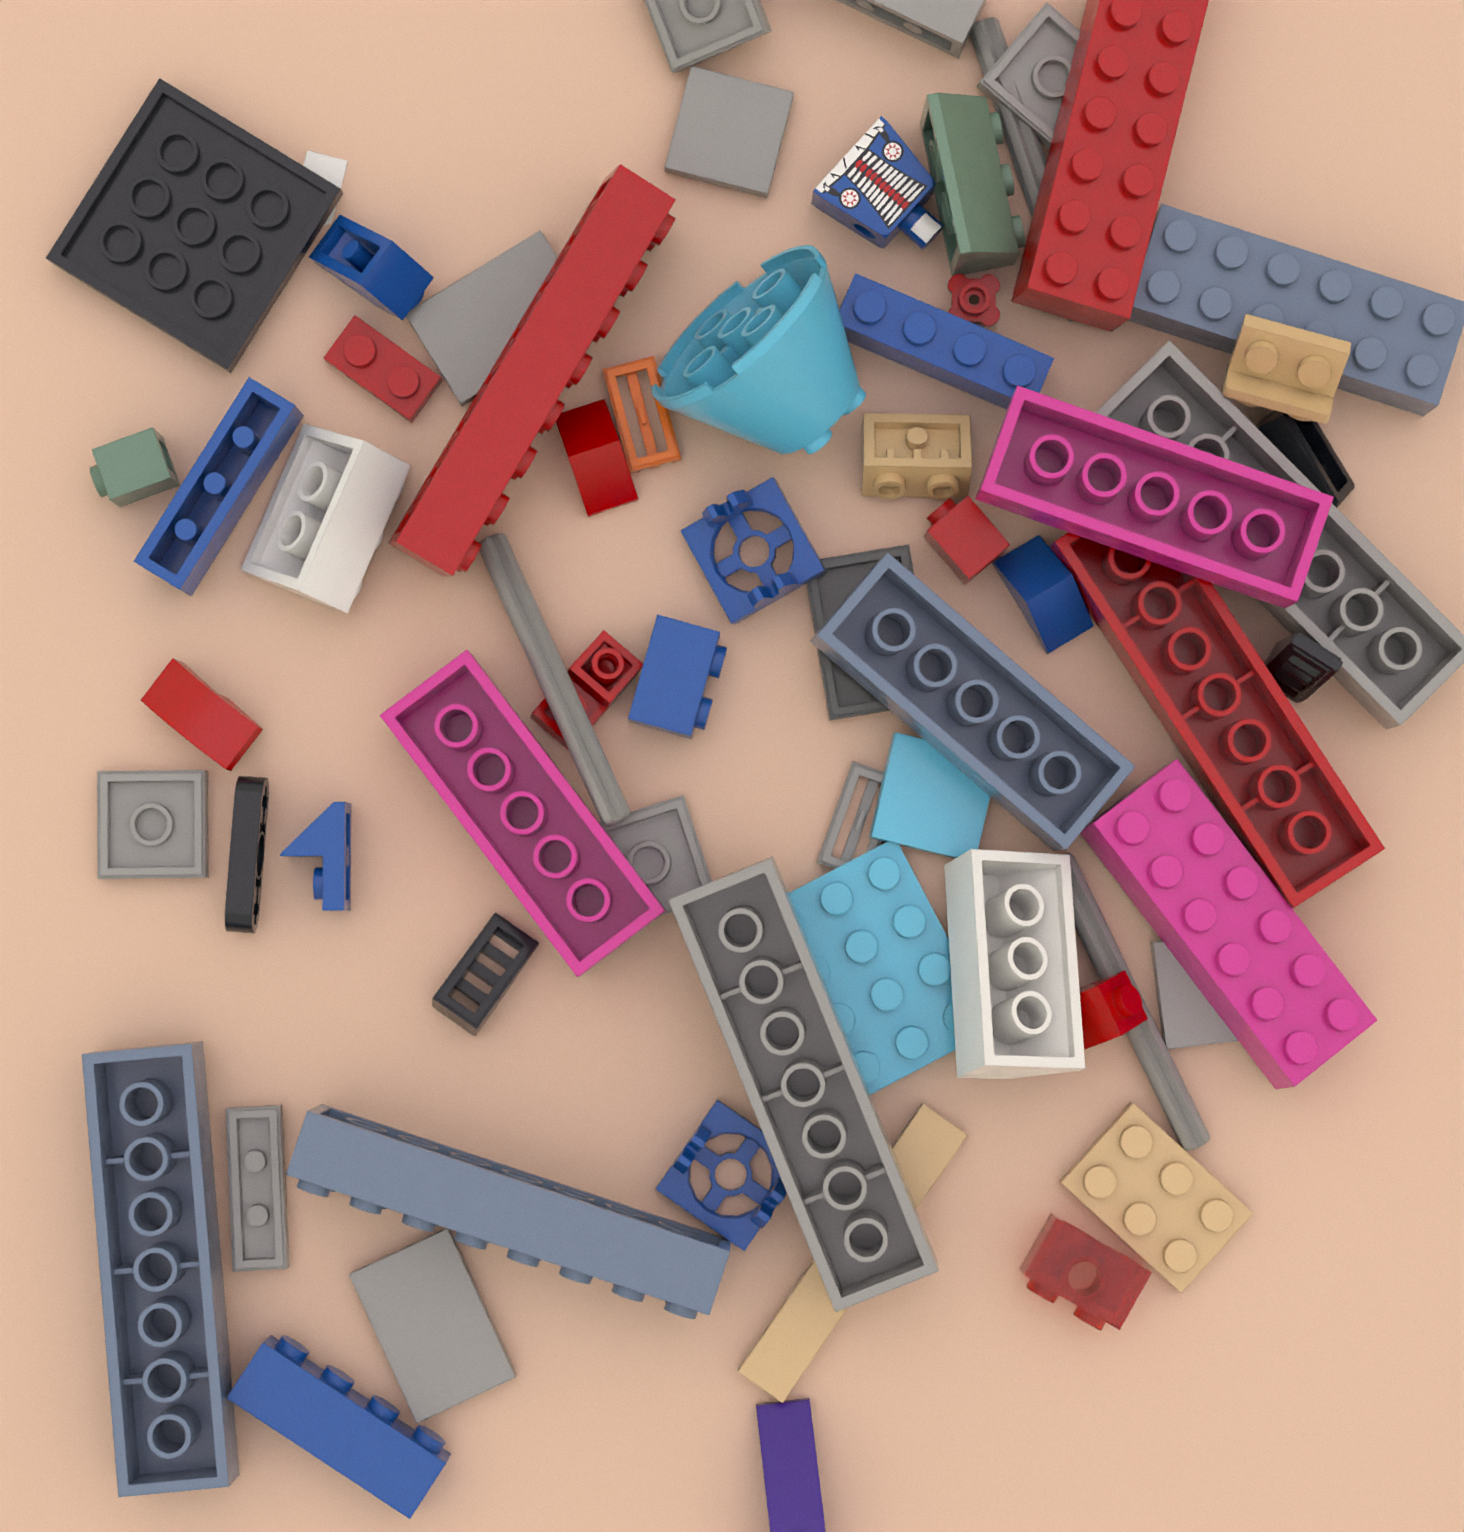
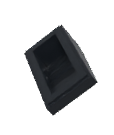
[1255,410,1355,508]
[1264,632,1343,703]
[432,912,539,1036]

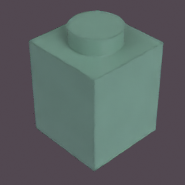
[90,427,180,507]

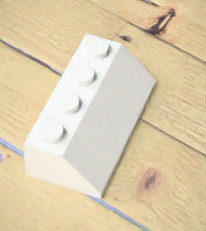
[944,849,1085,1079]

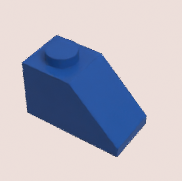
[309,215,434,320]

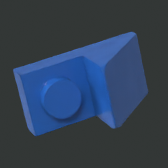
[280,802,351,911]

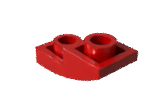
[530,630,643,750]
[140,658,263,771]

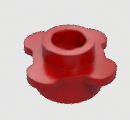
[947,274,1000,327]

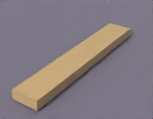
[738,1103,968,1403]

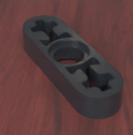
[225,776,269,933]

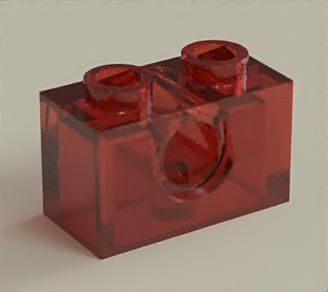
[1019,1213,1152,1331]

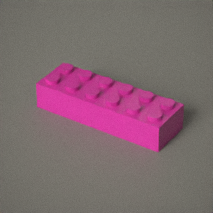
[975,385,1334,609]
[380,649,666,977]
[1080,759,1378,1090]

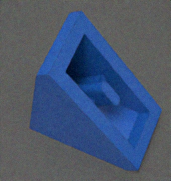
[992,535,1094,654]

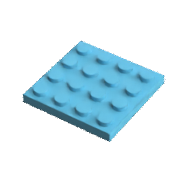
[789,842,955,1095]

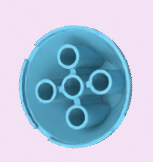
[651,245,866,454]

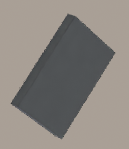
[806,544,914,721]

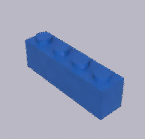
[839,273,1054,410]
[133,377,304,596]
[227,1335,451,1519]

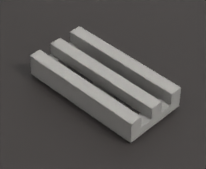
[817,761,884,869]

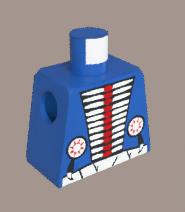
[811,116,944,250]

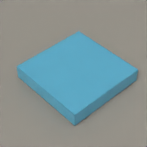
[869,732,990,859]

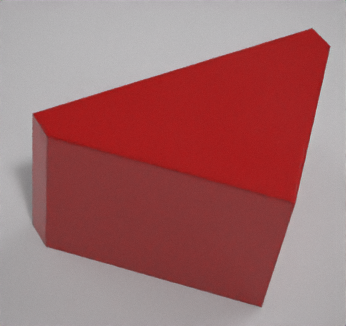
[556,399,639,517]

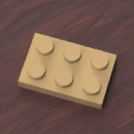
[1059,1102,1254,1293]

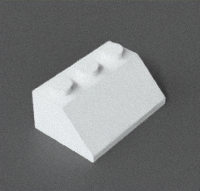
[241,424,411,613]

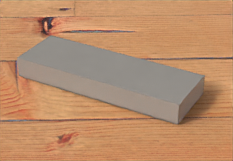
[225,1105,290,1272]

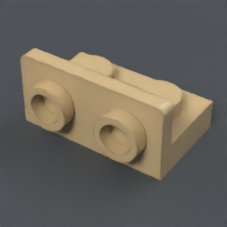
[1222,314,1351,424]
[862,413,972,500]

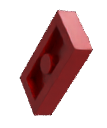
[323,315,443,423]

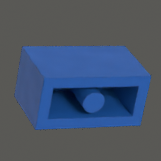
[628,614,727,739]

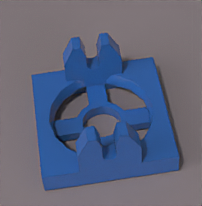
[681,477,827,625]
[656,1099,787,1251]

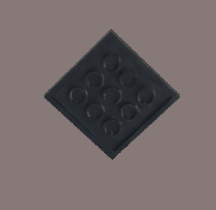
[46,78,343,373]

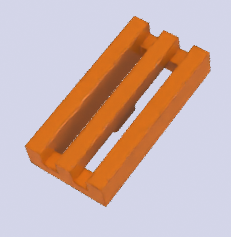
[603,356,682,474]

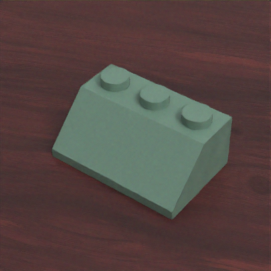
[920,93,1025,276]

